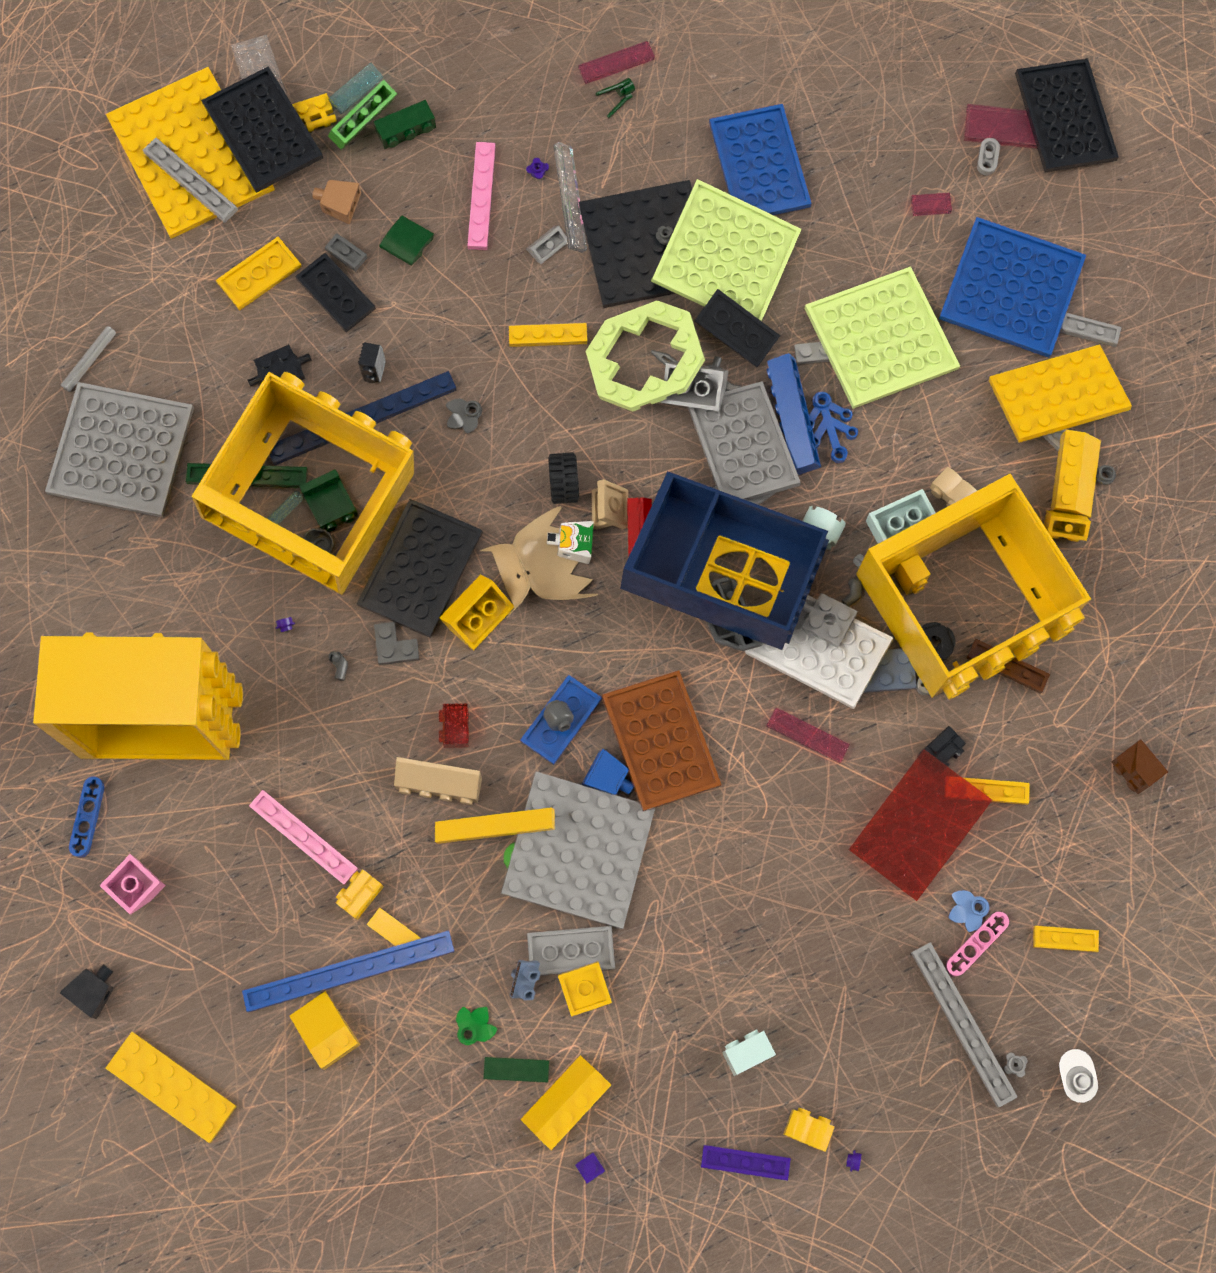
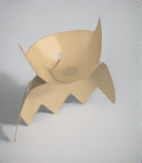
[480,506,598,618]

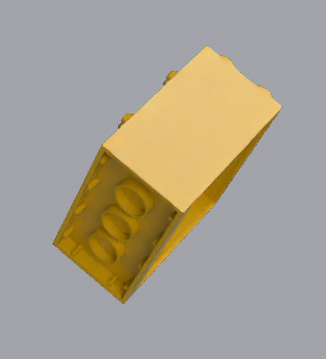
[192,372,414,595]
[856,474,1091,700]
[33,632,243,760]

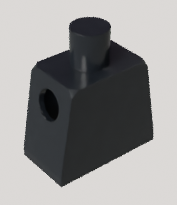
[60,964,114,1019]

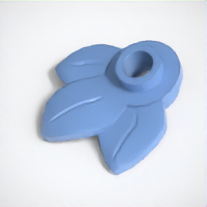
[949,890,989,932]

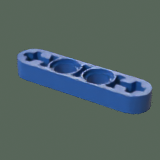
[69,776,105,858]

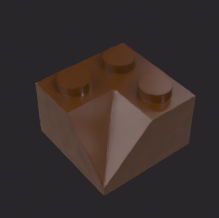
[1111,739,1168,794]

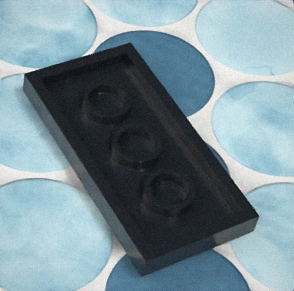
[295,253,376,332]
[694,289,781,368]

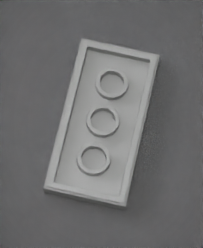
[527,926,615,976]

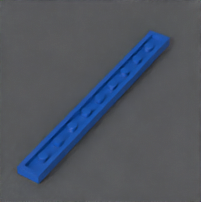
[242,931,455,1013]

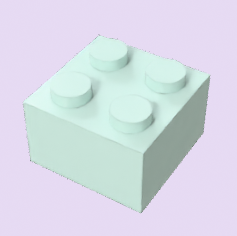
[722,1030,776,1076]

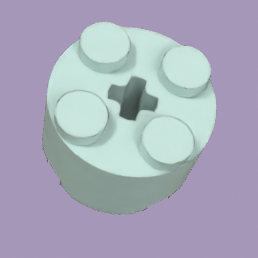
[803,506,846,550]

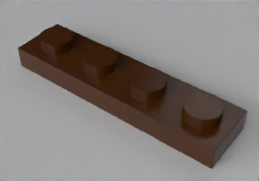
[966,639,1050,694]

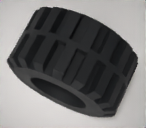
[548,452,579,504]

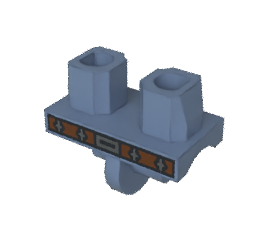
[510,960,540,1000]

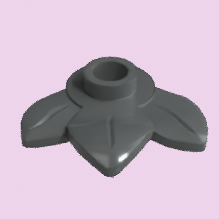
[446,398,482,434]

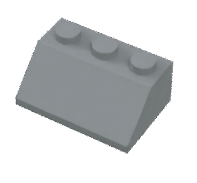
[661,362,728,411]

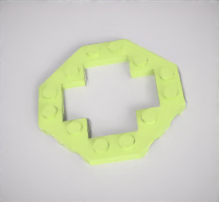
[586,301,705,412]

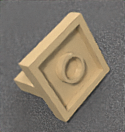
[592,479,628,530]

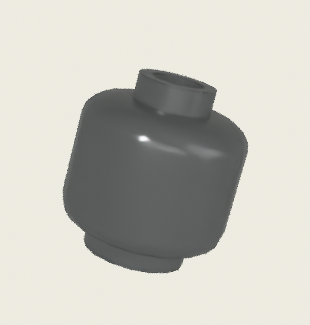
[543,700,574,732]

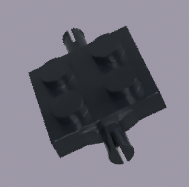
[247,344,312,387]

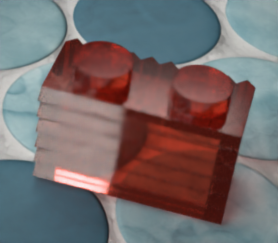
[439,703,469,748]

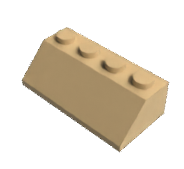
[394,757,482,805]

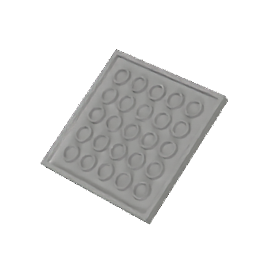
[45,382,194,517]
[501,772,655,929]

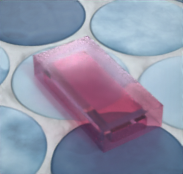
[911,193,952,216]

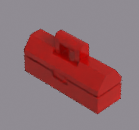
[627,497,652,556]

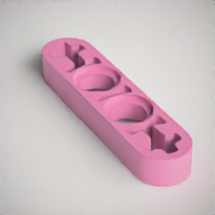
[945,912,1009,977]

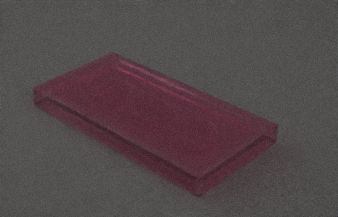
[964,104,1037,149]

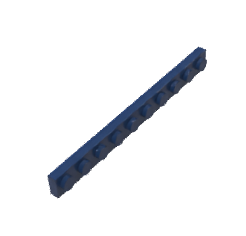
[270,371,457,466]

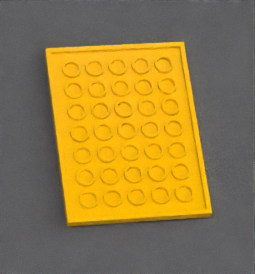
[106,67,275,239]

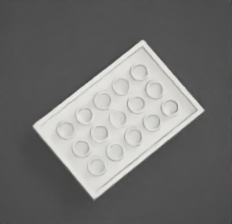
[745,595,893,709]

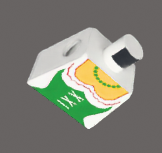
[547,521,594,564]

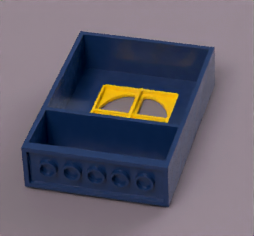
[620,471,829,650]

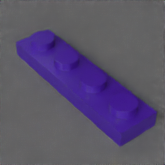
[701,1145,791,1181]

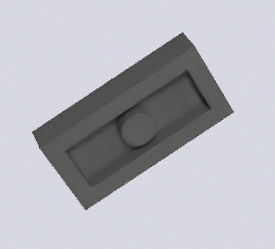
[325,233,368,272]

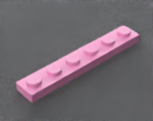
[468,142,495,250]
[249,790,359,885]

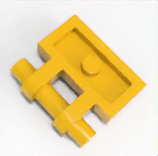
[292,93,337,132]

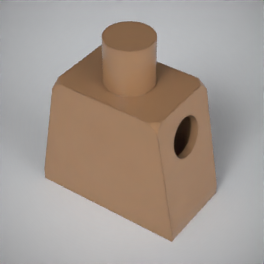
[312,180,361,224]

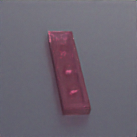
[578,41,655,84]
[766,708,850,764]

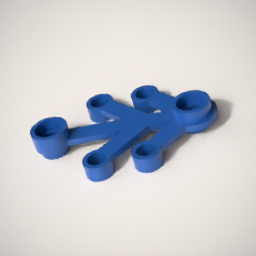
[809,392,858,463]

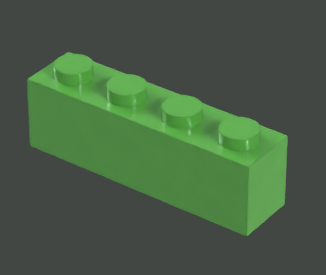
[328,80,397,150]

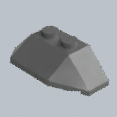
[707,577,762,651]

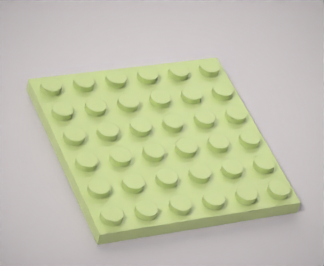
[651,179,801,321]
[805,267,960,409]

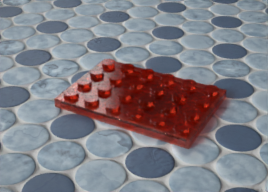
[848,749,992,901]

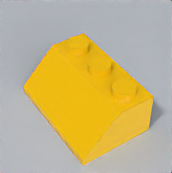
[439,574,514,651]

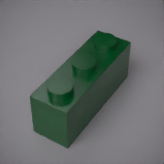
[373,100,436,149]

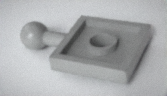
[802,593,858,648]

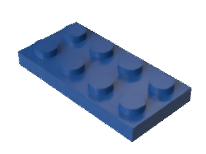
[520,675,602,765]

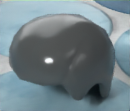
[303,528,335,554]

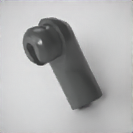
[842,578,862,607]

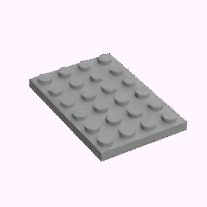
[688,381,801,501]

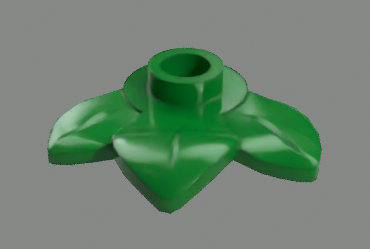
[456,1007,497,1045]

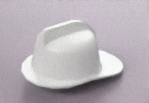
[1059,1049,1098,1103]

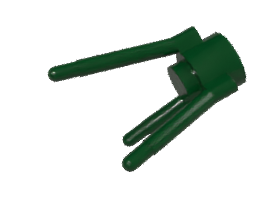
[596,78,635,118]

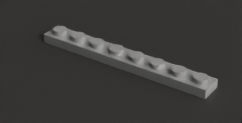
[911,942,1017,1108]

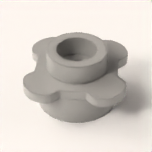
[1004,1053,1028,1077]

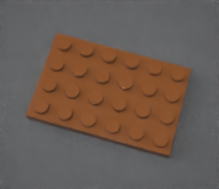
[601,670,722,811]

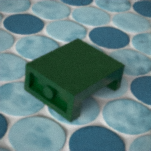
[299,469,359,532]

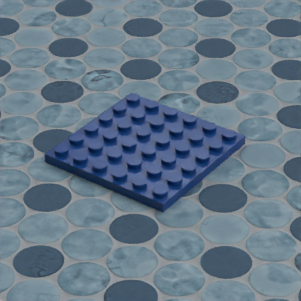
[939,217,1086,358]

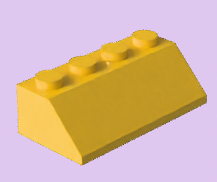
[1051,430,1101,518]
[520,1055,611,1150]

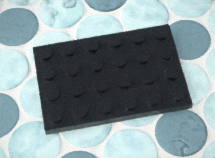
[1015,58,1119,173]
[201,66,324,193]
[357,499,483,638]

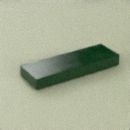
[483,1057,550,1083]

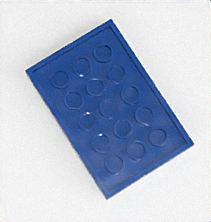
[709,104,812,215]

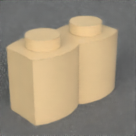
[930,467,977,507]

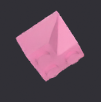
[100,854,166,915]

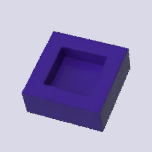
[575,1153,605,1183]

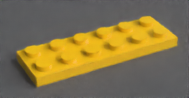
[106,1032,237,1143]

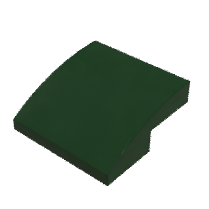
[379,216,434,266]

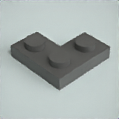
[374,622,420,666]

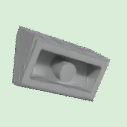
[526,225,569,264]

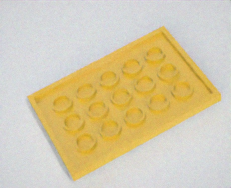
[989,344,1132,443]

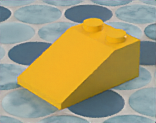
[290,991,361,1070]

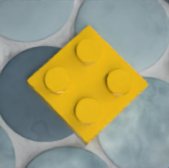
[558,961,612,1017]

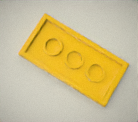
[216,237,302,311]

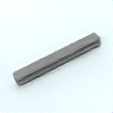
[61,326,116,392]

